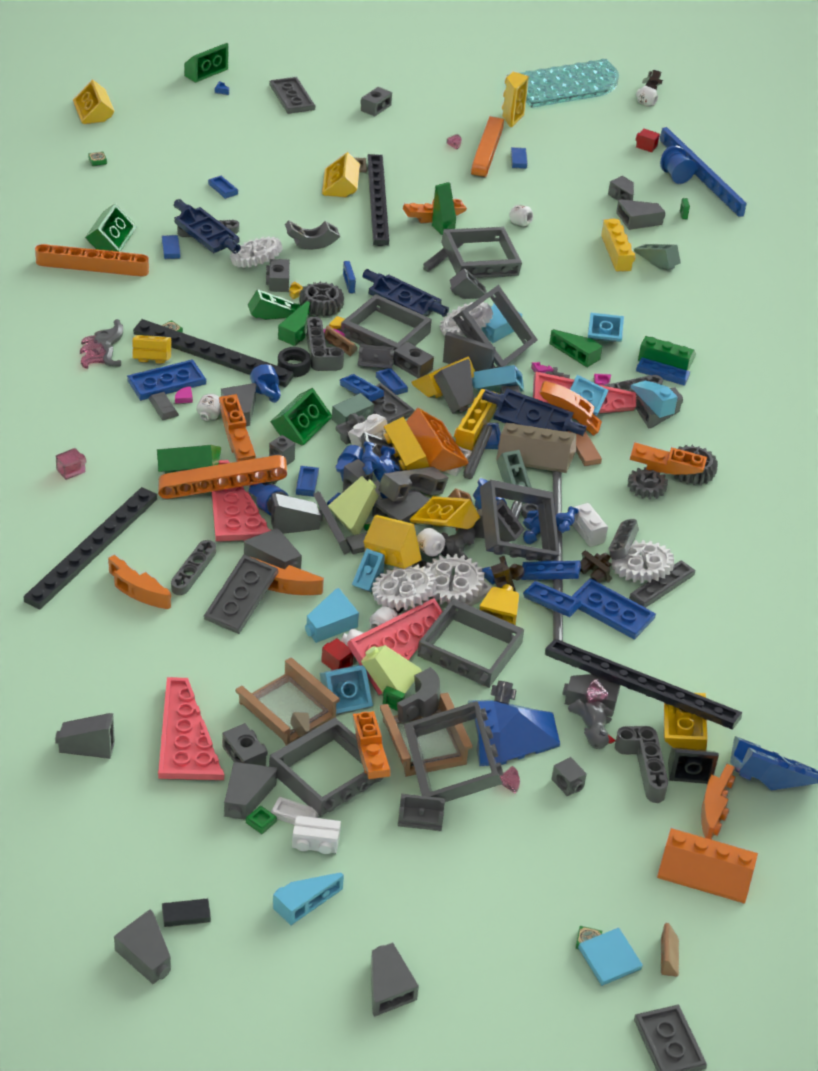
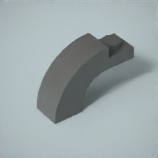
[285,220,341,249]
[397,667,440,724]

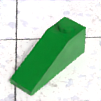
[432,182,456,235]
[247,289,301,320]
[278,301,310,346]
[549,329,603,367]

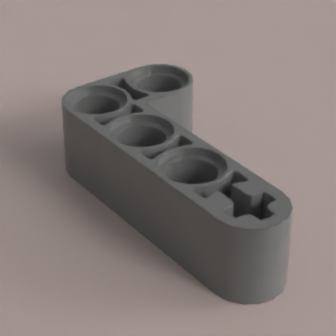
[306,317,344,371]
[614,726,668,803]

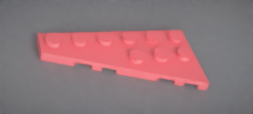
[533,372,636,413]
[212,460,271,541]
[347,598,443,695]
[158,677,224,780]

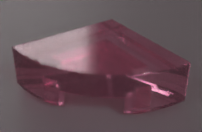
[447,134,462,149]
[586,680,608,703]
[500,766,520,794]

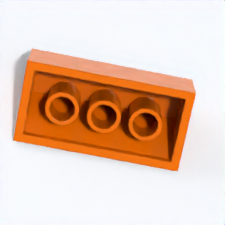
[406,408,469,472]
[657,828,758,904]

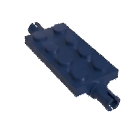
[174,199,241,254]
[362,269,449,317]
[482,388,587,437]

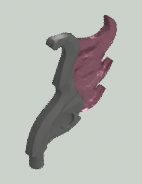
[80,319,123,369]

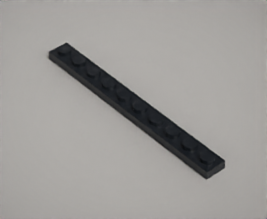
[367,154,389,246]
[133,319,294,387]
[23,487,157,610]
[545,638,742,730]

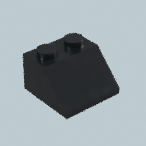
[668,747,719,784]

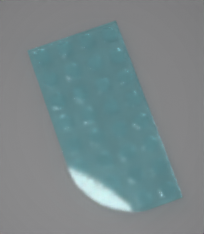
[507,58,619,108]

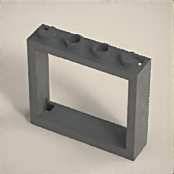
[441,227,522,278]
[453,284,538,368]
[341,294,432,360]
[480,480,560,561]
[418,599,524,688]
[404,701,504,802]
[269,718,384,816]

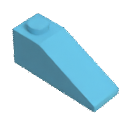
[631,381,678,418]
[273,872,344,925]

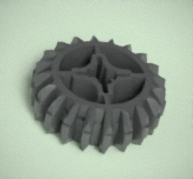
[299,281,344,318]
[672,444,718,485]

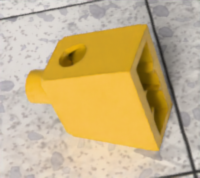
[479,584,519,625]

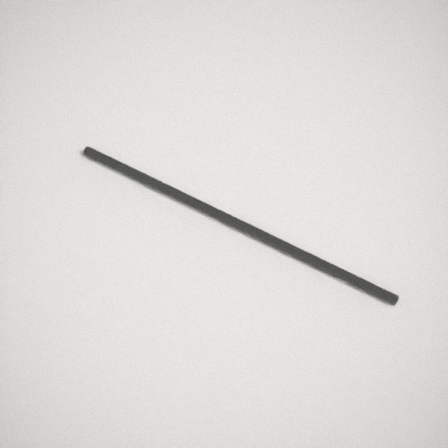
[553,471,563,641]

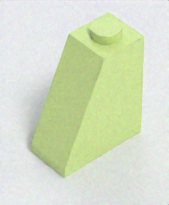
[328,476,379,535]
[361,645,422,693]

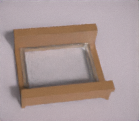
[235,657,340,745]
[380,692,473,777]

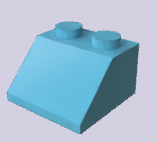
[587,312,624,342]
[319,665,373,714]

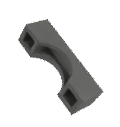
[378,467,449,501]

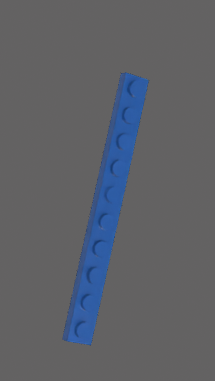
[660,127,747,217]

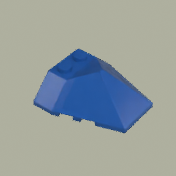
[468,700,560,766]
[730,736,818,791]

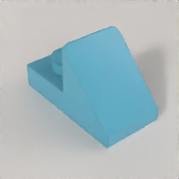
[352,548,385,592]

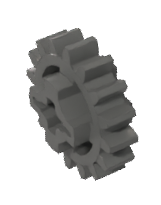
[627,467,668,499]

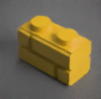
[132,335,171,363]

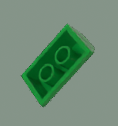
[184,43,228,83]
[85,203,137,252]
[638,336,696,371]
[270,388,332,445]
[157,445,221,474]

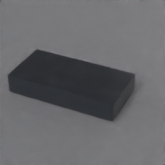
[162,898,211,927]

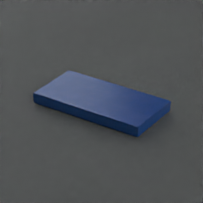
[127,359,206,401]
[572,578,656,640]

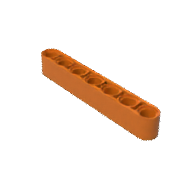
[471,116,504,177]
[35,244,149,276]
[158,455,287,499]

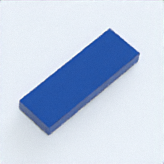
[636,357,690,386]
[339,374,384,401]
[521,560,581,580]
[523,581,582,617]

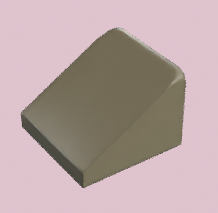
[354,158,367,173]
[290,712,310,738]

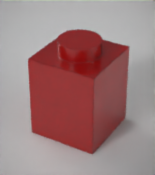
[635,128,660,153]
[321,638,354,670]

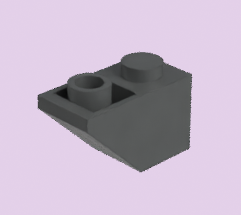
[608,176,634,201]

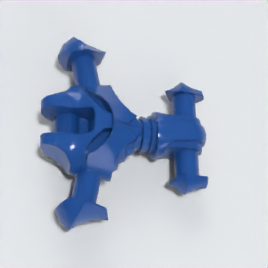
[362,441,400,499]
[523,506,579,544]

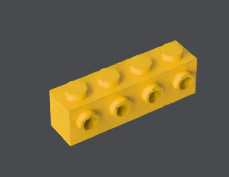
[601,218,635,272]
[454,389,498,451]

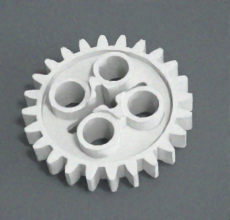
[230,236,283,268]
[439,302,493,336]
[611,540,674,583]
[426,554,484,605]
[372,565,437,611]

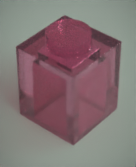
[55,448,86,480]

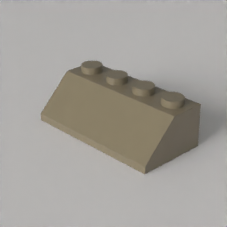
[496,423,576,473]

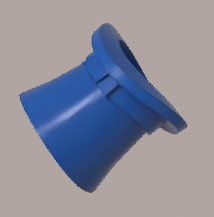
[660,146,696,184]

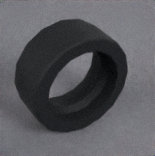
[278,347,311,377]

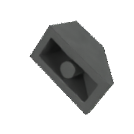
[450,268,487,299]

